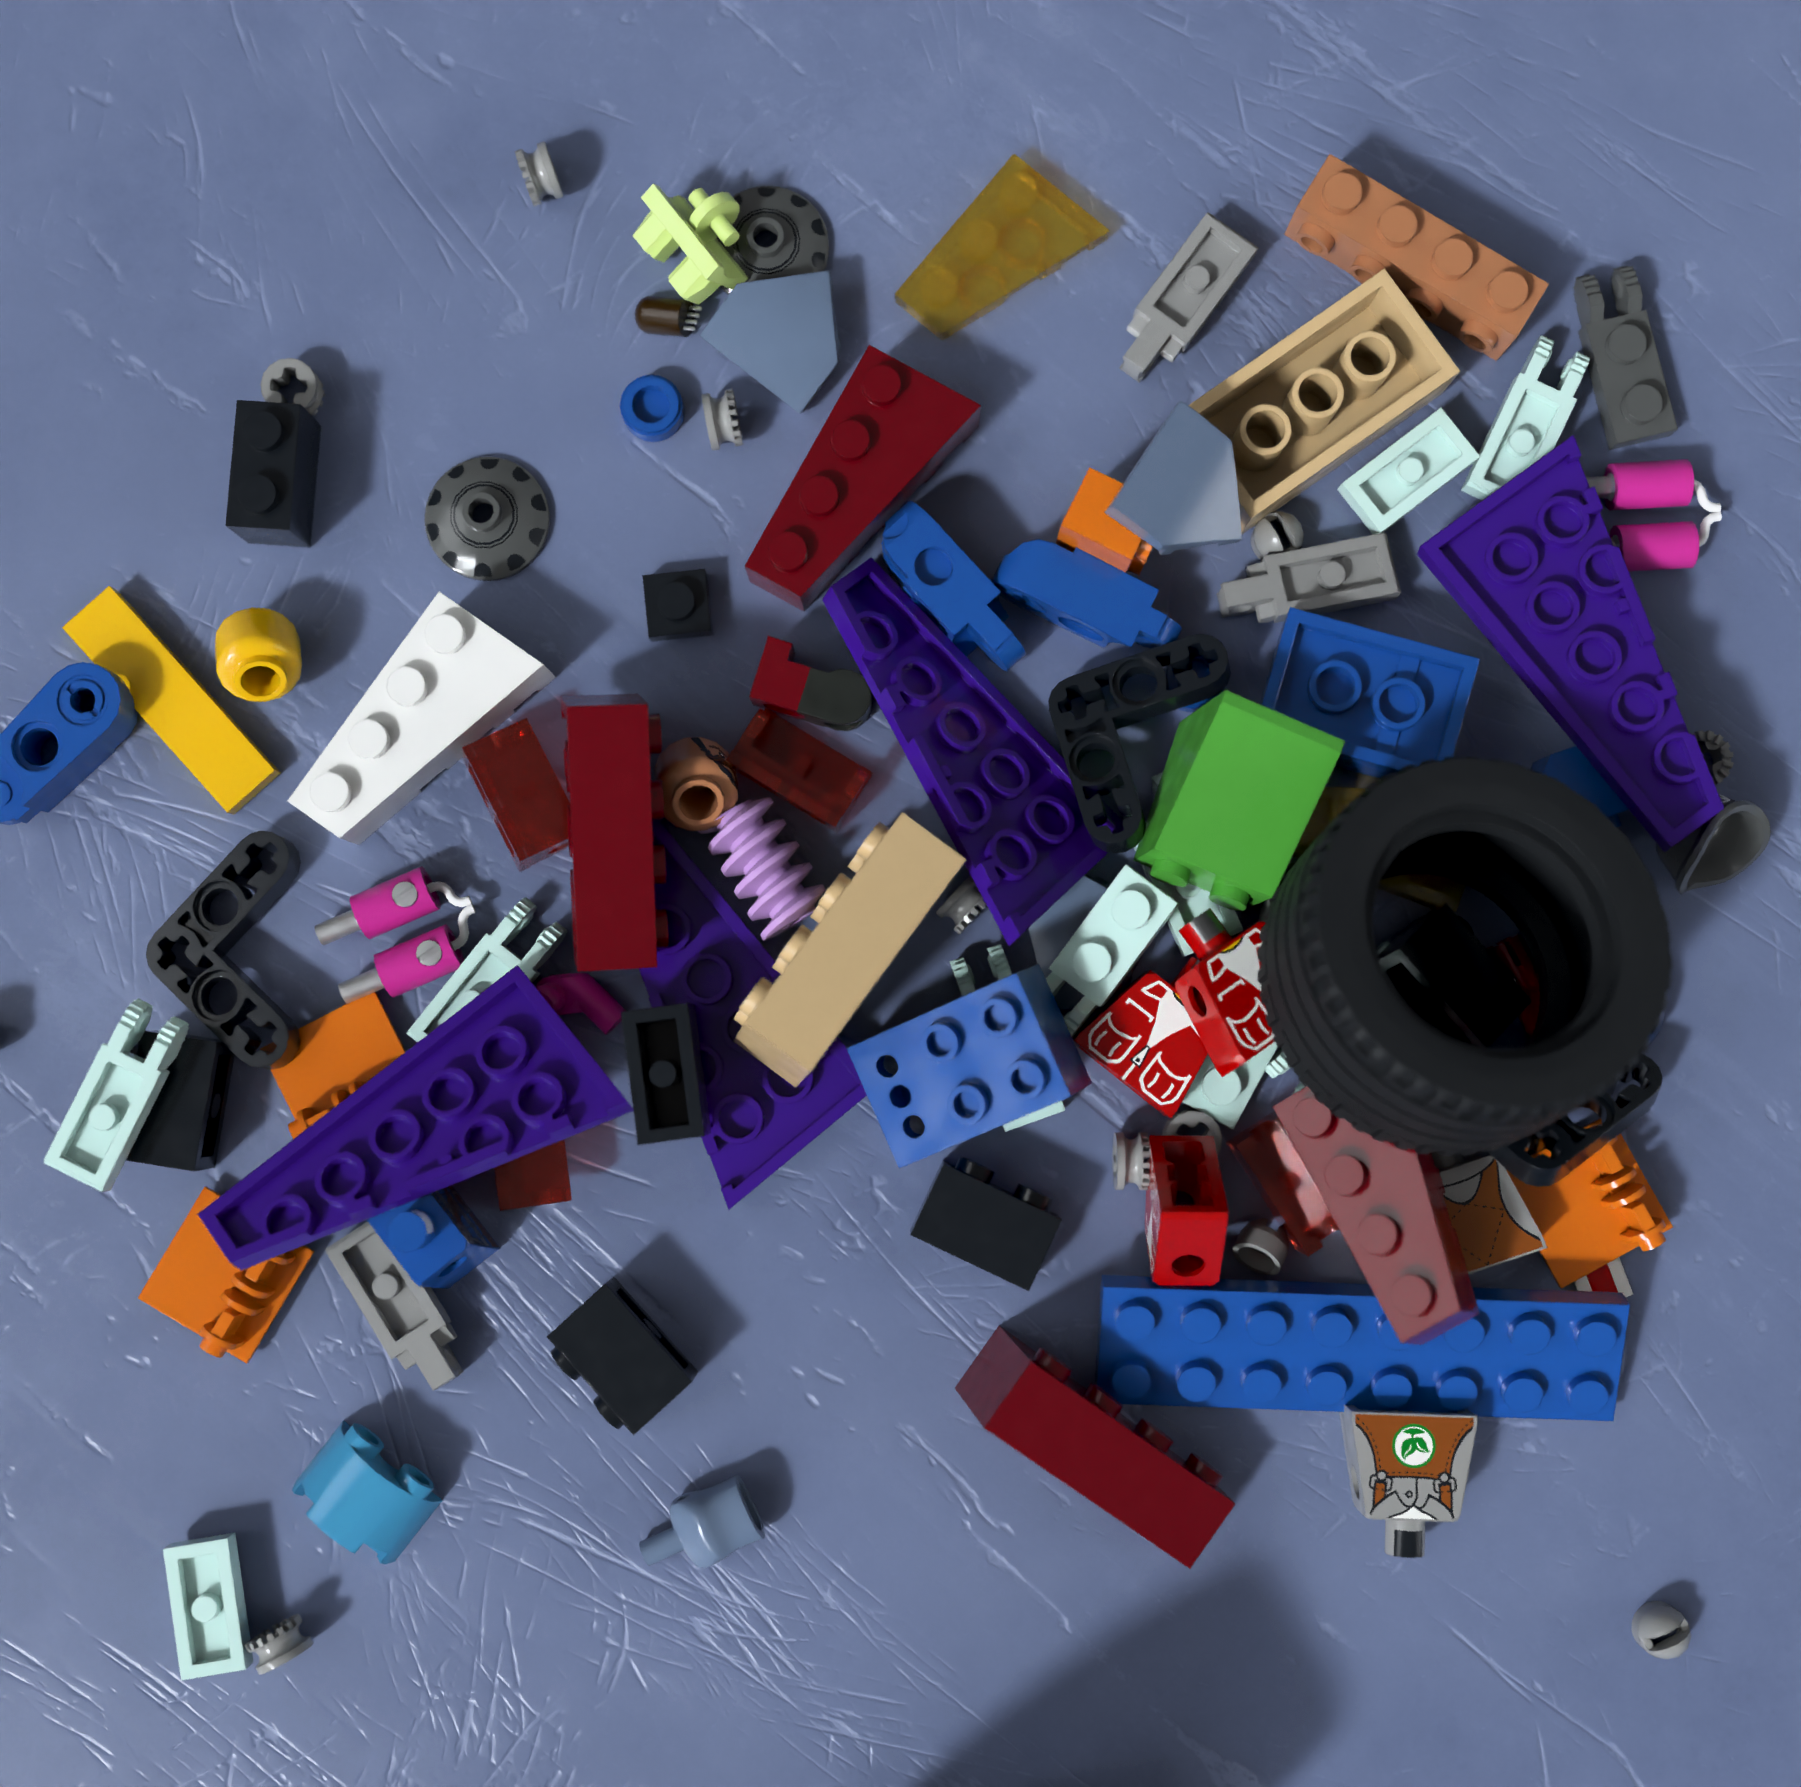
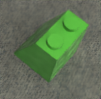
[1133,690,1345,911]

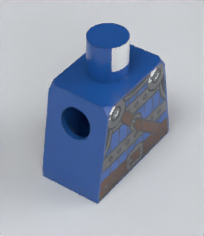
[367,1185,500,1289]

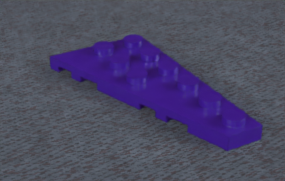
[1417,435,1724,852]
[822,557,1124,946]
[639,819,867,1210]
[198,965,633,1271]

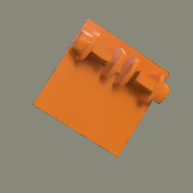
[260,992,406,1139]
[1506,1118,1673,1289]
[138,1186,315,1364]

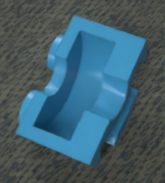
[292,1420,442,1564]

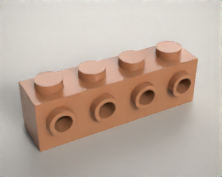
[1284,154,1549,361]

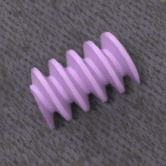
[698,797,826,941]

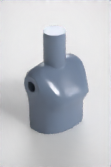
[639,1474,765,1568]

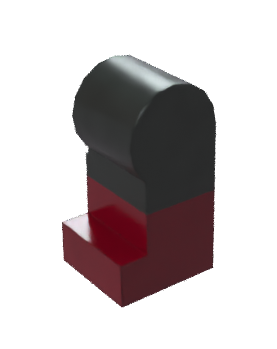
[749,636,872,731]

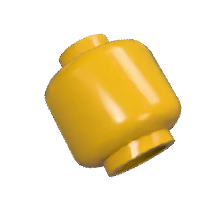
[215,607,302,702]

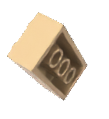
[1188,268,1460,534]
[733,812,967,1088]

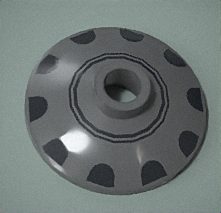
[717,186,829,295]
[425,457,550,581]

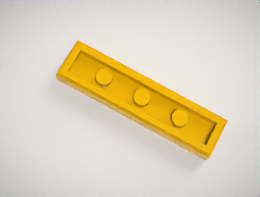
[62,586,281,815]

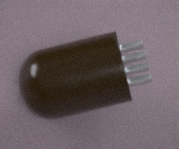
[635,296,702,337]

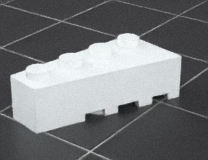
[288,591,556,845]

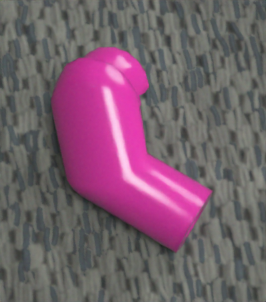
[536,972,626,1035]

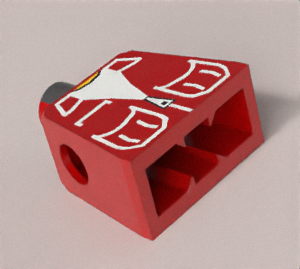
[1175,908,1275,1077]
[1073,957,1208,1118]
[1145,1135,1229,1286]

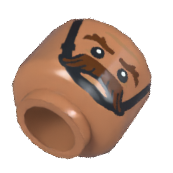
[654,737,738,831]

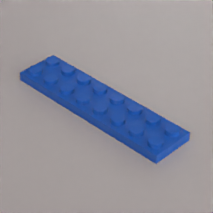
[1095,1275,1630,1421]

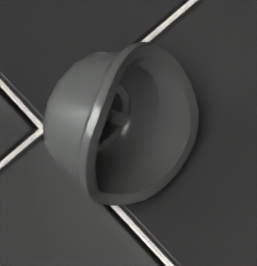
[1656,793,1771,895]

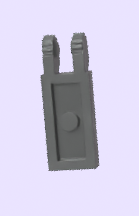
[1573,265,1678,450]

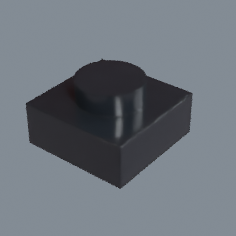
[642,569,713,642]

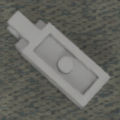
[1119,212,1258,383]
[1216,533,1401,623]
[325,1222,463,1391]

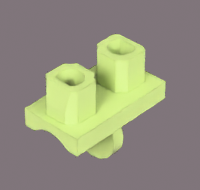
[633,184,748,305]

